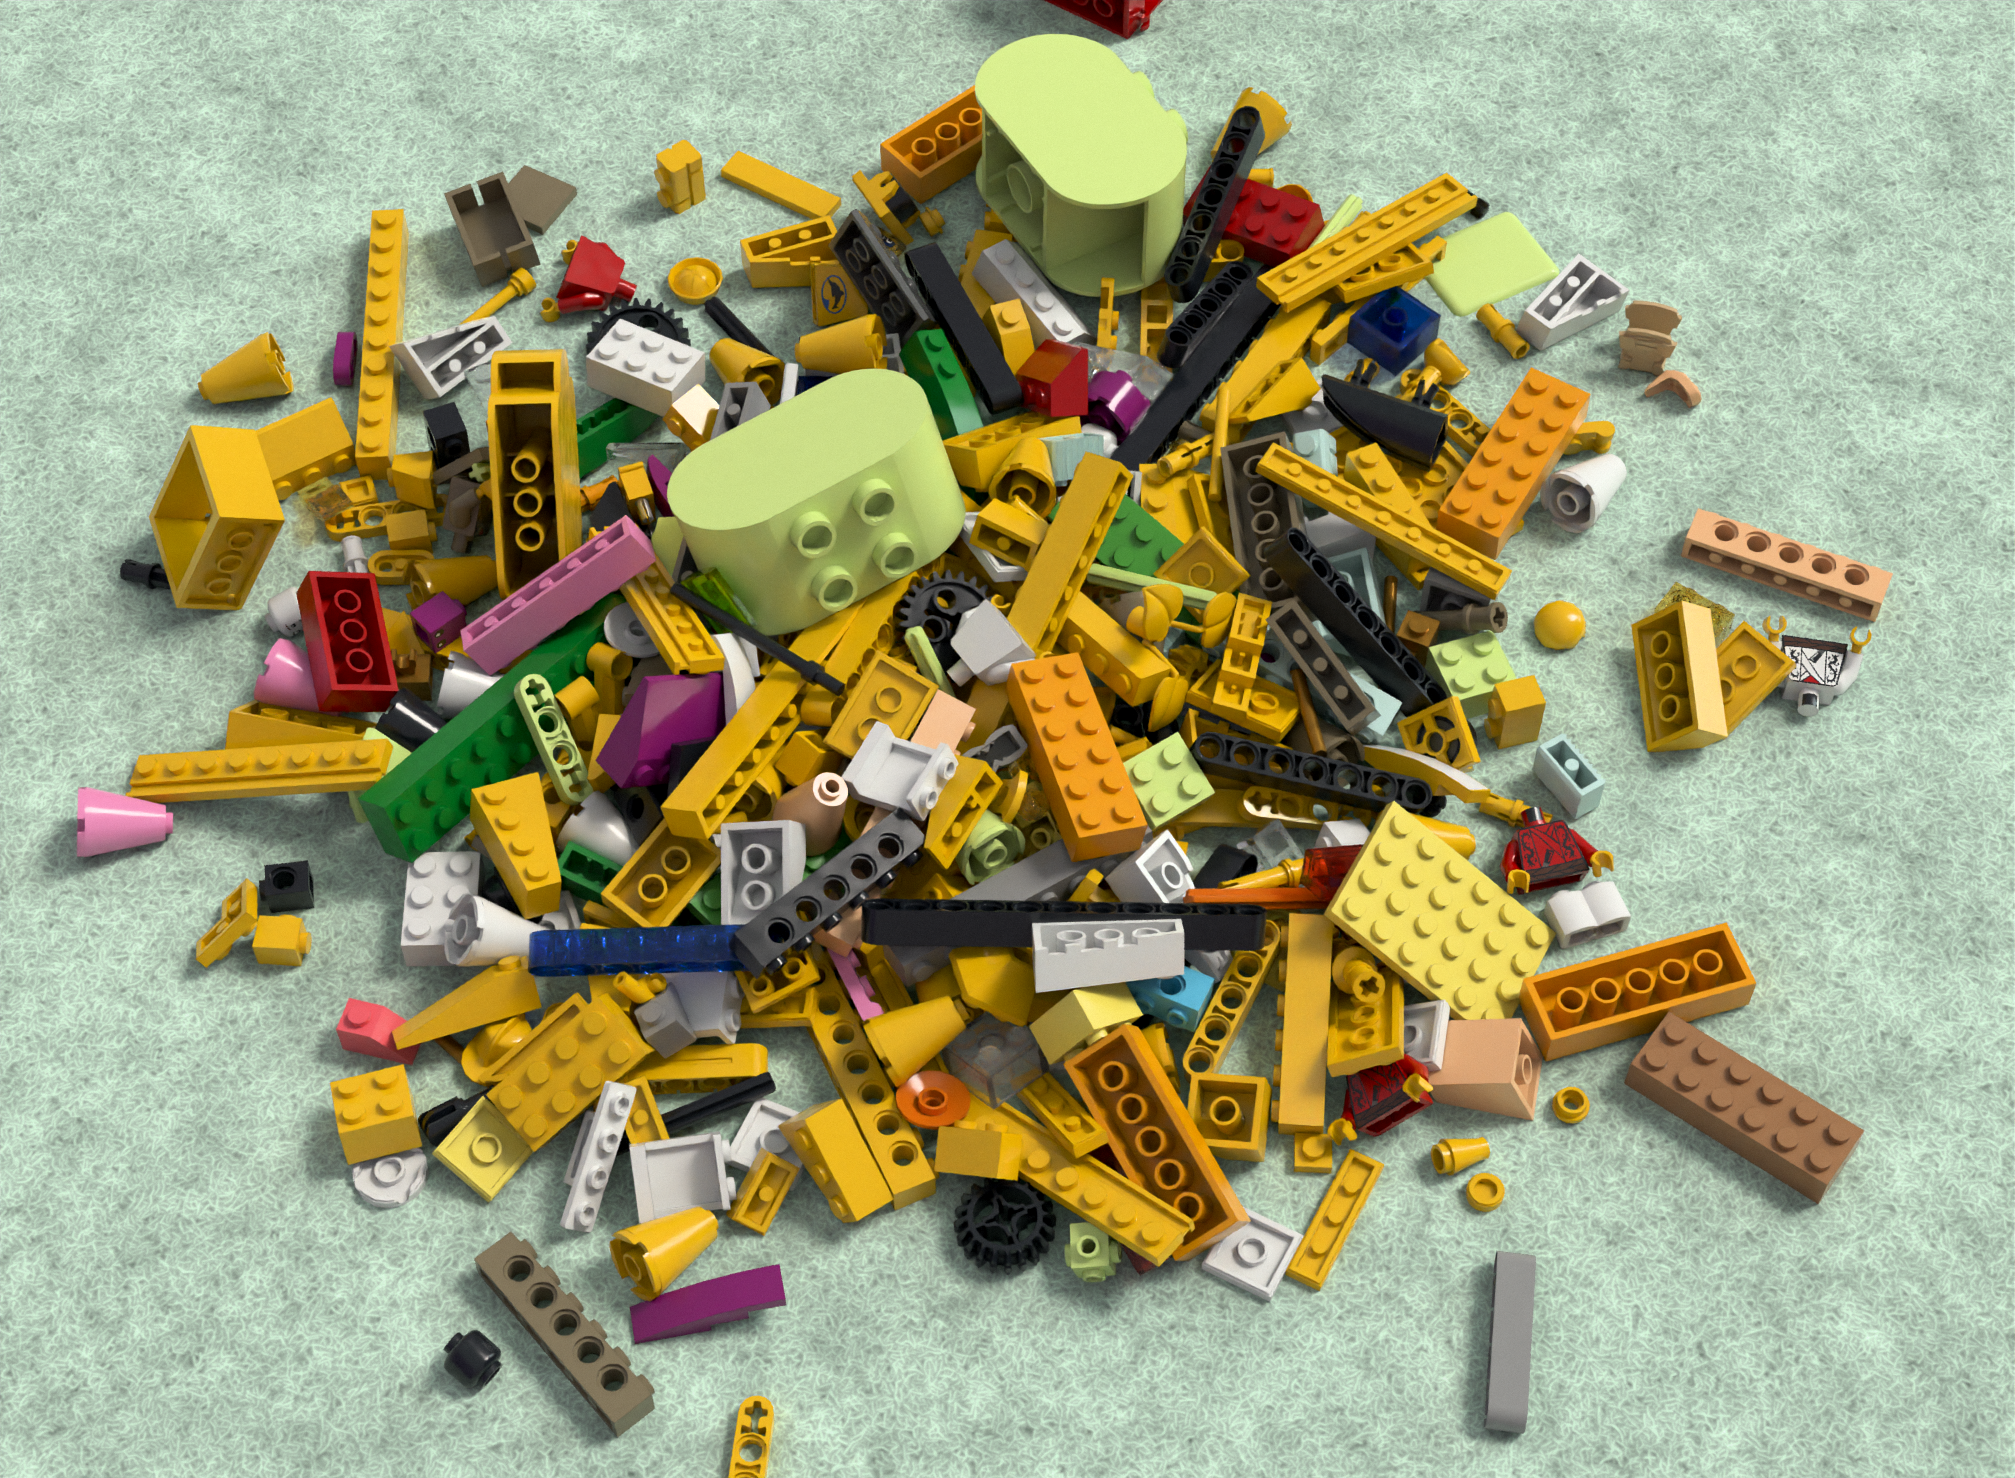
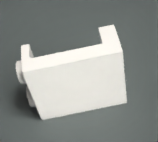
[841,721,959,821]
[640,963,745,1044]
[629,1131,737,1223]

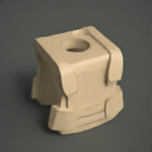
[1618,300,1682,376]

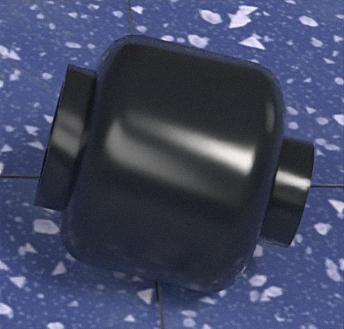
[444,1330,503,1389]

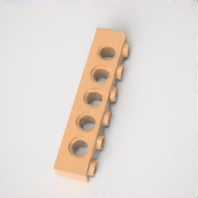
[1681,508,1893,622]

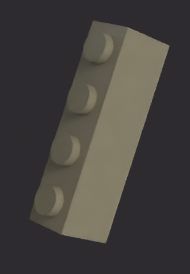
[1265,599,1381,736]

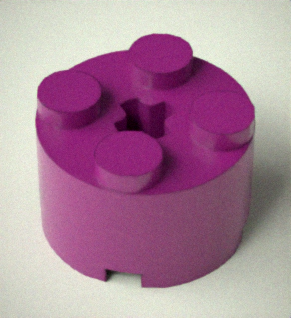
[1079,370,1151,446]

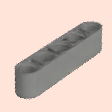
[1484,1251,1536,1434]

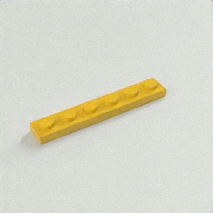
[1310,235,1447,365]

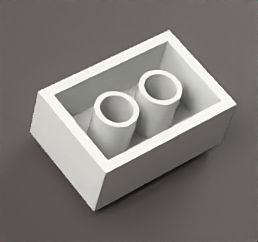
[586,319,705,417]
[401,851,486,966]

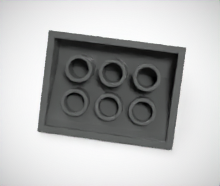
[828,209,938,350]

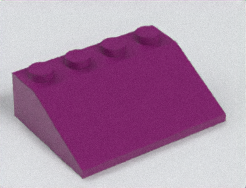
[595,672,726,788]

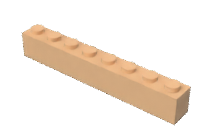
[813,689,976,957]

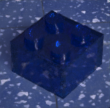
[1347,286,1441,376]

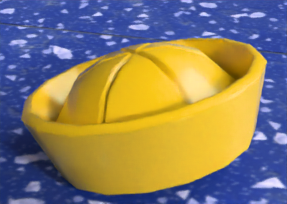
[667,257,723,305]

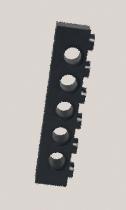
[728,807,926,979]

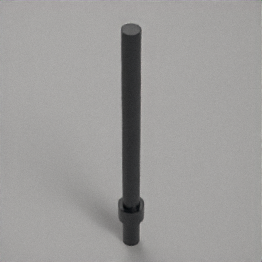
[670,582,845,696]

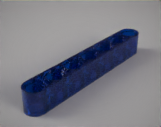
[528,924,784,977]

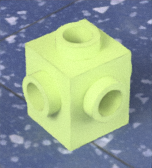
[1065,1222,1122,1282]

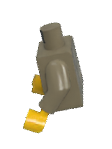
[443,475,493,554]

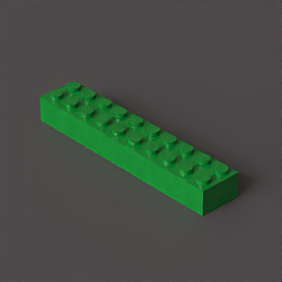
[358,593,641,863]

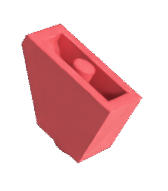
[336,998,421,1065]

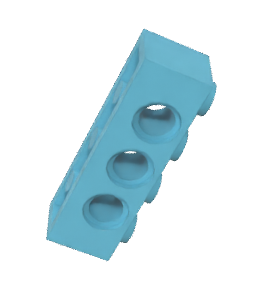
[1125,966,1215,1032]

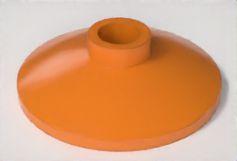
[896,1070,971,1130]

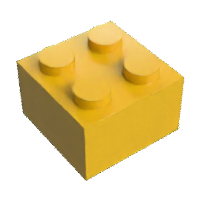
[330,1064,422,1165]

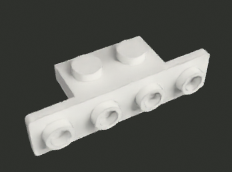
[560,1080,637,1233]

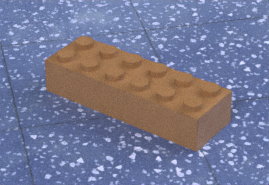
[1624,1012,1864,1204]

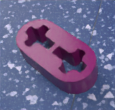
[333,332,358,385]

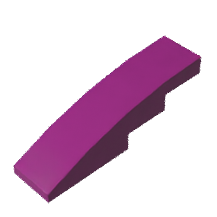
[630,1264,786,1344]

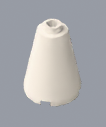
[1540,454,1627,533]
[436,651,505,719]
[556,790,640,866]
[444,894,551,967]

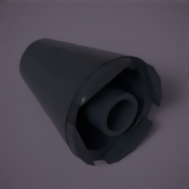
[375,687,447,753]

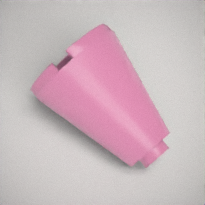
[254,638,349,717]
[77,787,173,858]

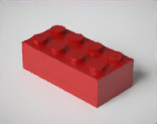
[1183,165,1325,268]
[296,571,399,712]

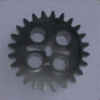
[586,298,691,354]
[895,570,993,683]

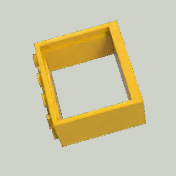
[149,425,285,610]

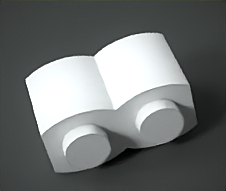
[1544,881,1631,949]

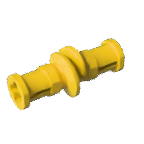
[1331,938,1385,1003]

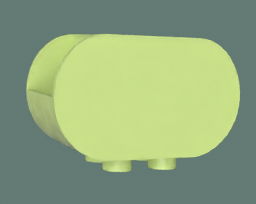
[975,34,1188,297]
[667,369,966,635]

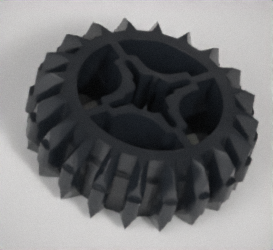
[954,1176,1056,1275]

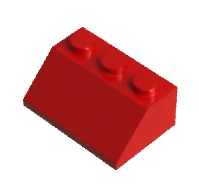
[1016,339,1088,417]

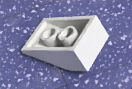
[721,820,806,934]

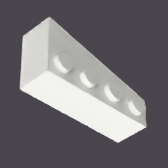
[1032,919,1184,993]

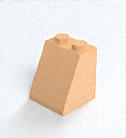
[1429,1018,1543,1120]

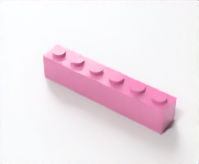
[460,515,656,675]

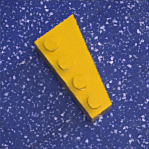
[469,772,562,920]

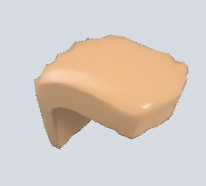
[1644,370,1702,408]

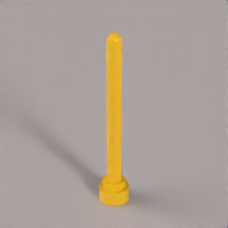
[459,267,536,325]

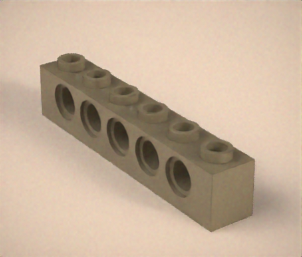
[474,1232,655,1438]

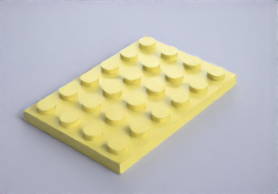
[1324,801,1556,1020]

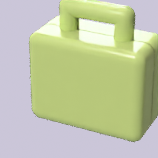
[1417,212,1559,317]

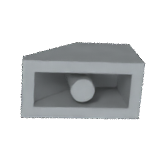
[634,982,697,1059]

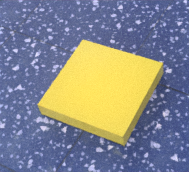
[432,1096,534,1202]

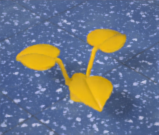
[1126,584,1237,732]

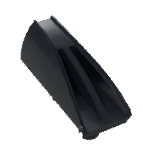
[1321,359,1448,472]

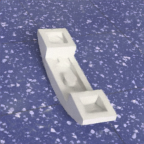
[710,633,756,725]

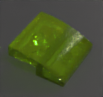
[680,567,757,634]

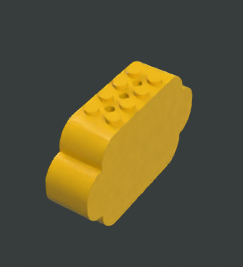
[488,349,583,600]

